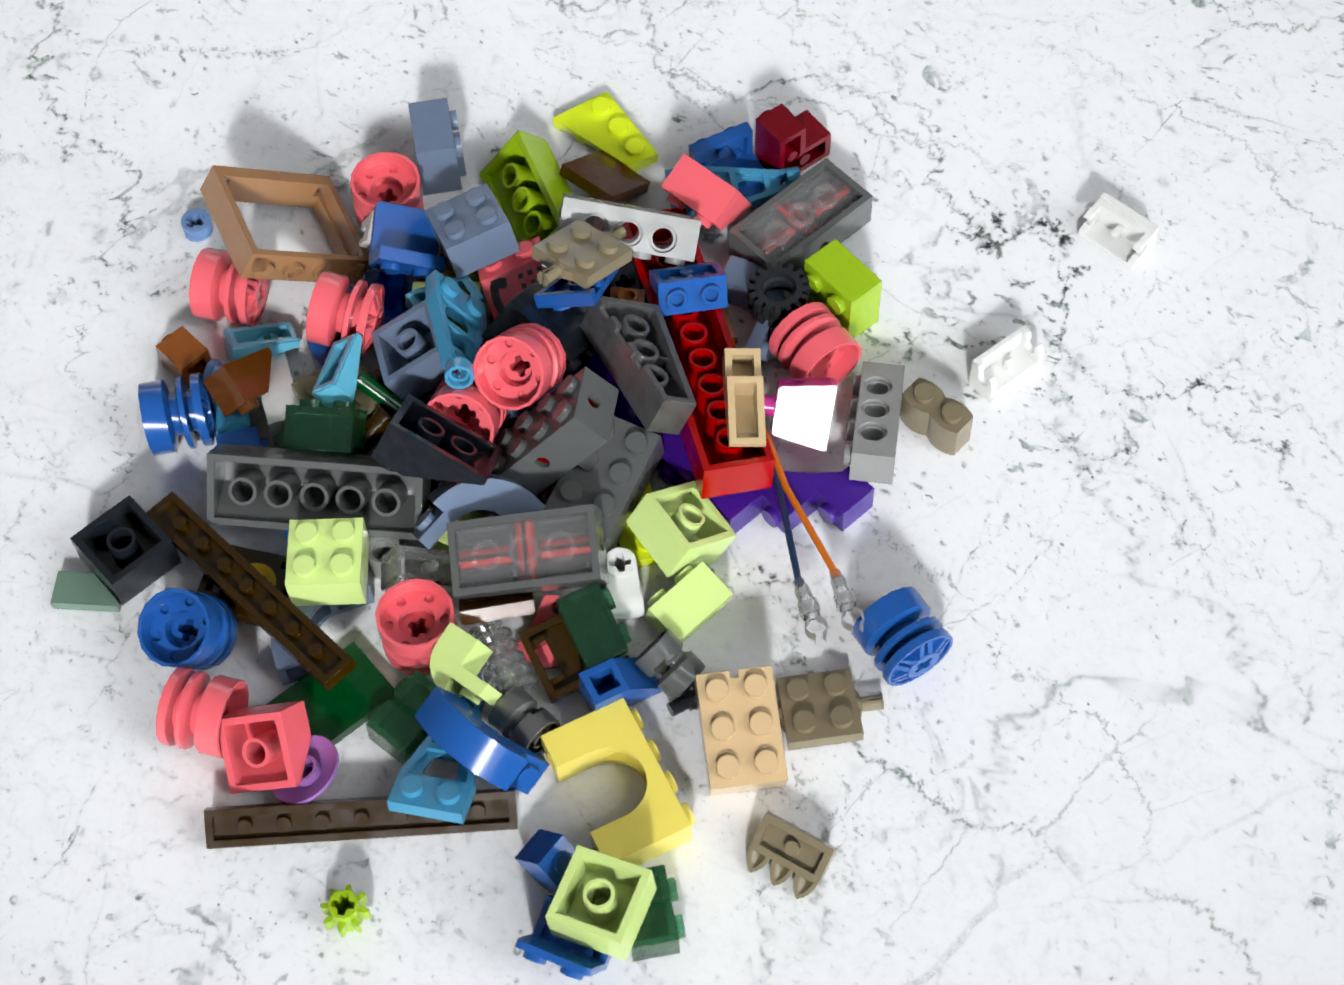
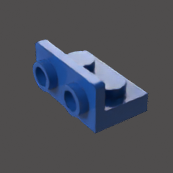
[649,261,728,316]

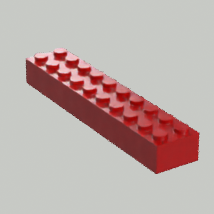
[620,208,775,499]

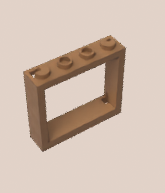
[200,165,369,284]

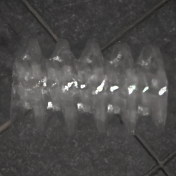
[468,620,537,697]

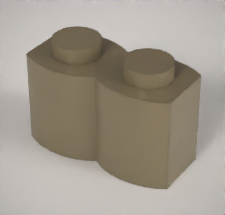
[900,378,973,455]

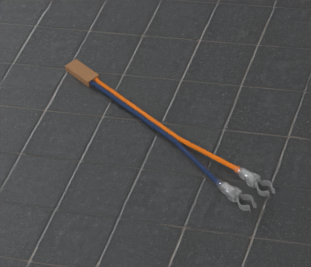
[721,308,864,644]

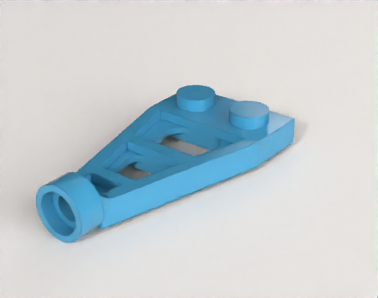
[665,165,801,227]
[425,269,487,389]
[387,696,486,824]

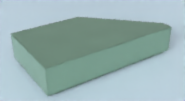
[50,571,121,612]

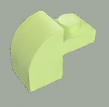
[430,622,503,707]

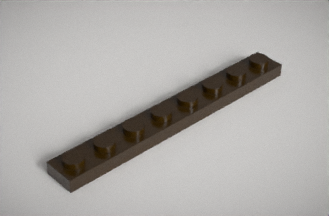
[146,491,357,692]
[204,788,518,849]

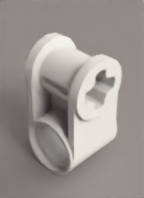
[604,547,645,621]

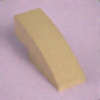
[722,348,766,447]

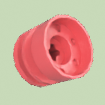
[350,152,424,228]
[189,247,270,326]
[305,271,385,356]
[768,302,862,385]
[473,323,566,410]
[427,369,508,442]
[375,578,458,677]
[156,667,249,759]

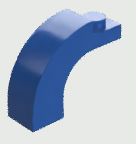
[414,686,550,795]

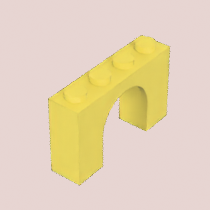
[540,698,695,865]

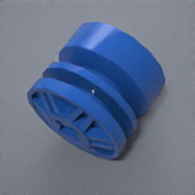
[138,372,216,456]
[852,587,953,686]
[137,588,238,670]

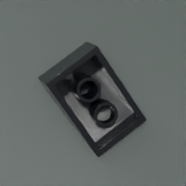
[371,394,503,485]

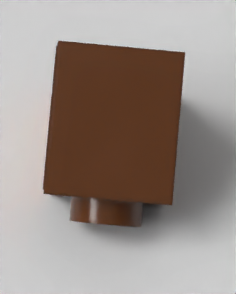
[203,347,272,417]

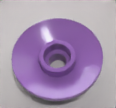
[271,735,339,804]

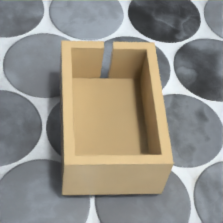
[694,665,788,796]

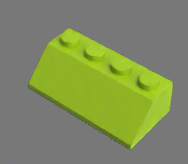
[479,130,573,243]

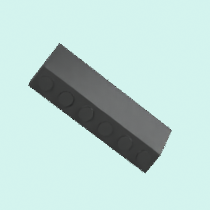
[207,443,431,541]

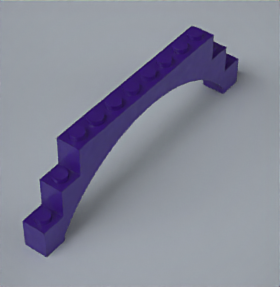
[562,306,875,534]

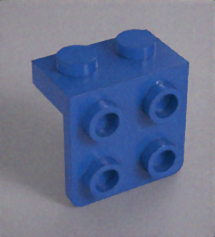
[688,122,764,197]
[368,201,447,281]
[515,895,611,980]

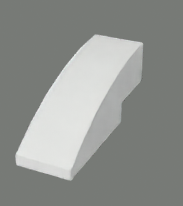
[261,352,307,440]

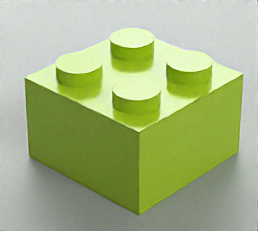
[804,239,882,338]

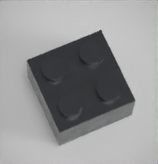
[70,495,181,605]

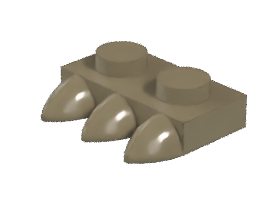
[746,811,838,899]

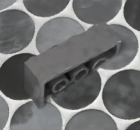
[580,296,697,435]

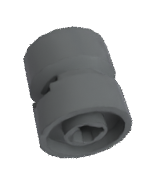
[634,628,706,700]

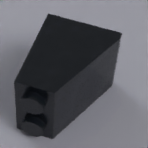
[480,280,597,376]

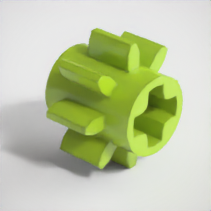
[320,884,372,938]

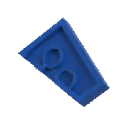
[533,268,620,311]

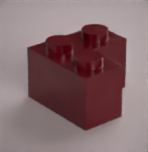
[755,103,831,184]

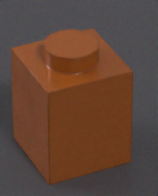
[155,326,211,389]

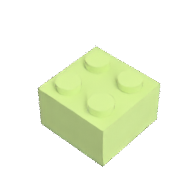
[626,481,737,578]
[285,517,370,606]
[545,845,657,961]

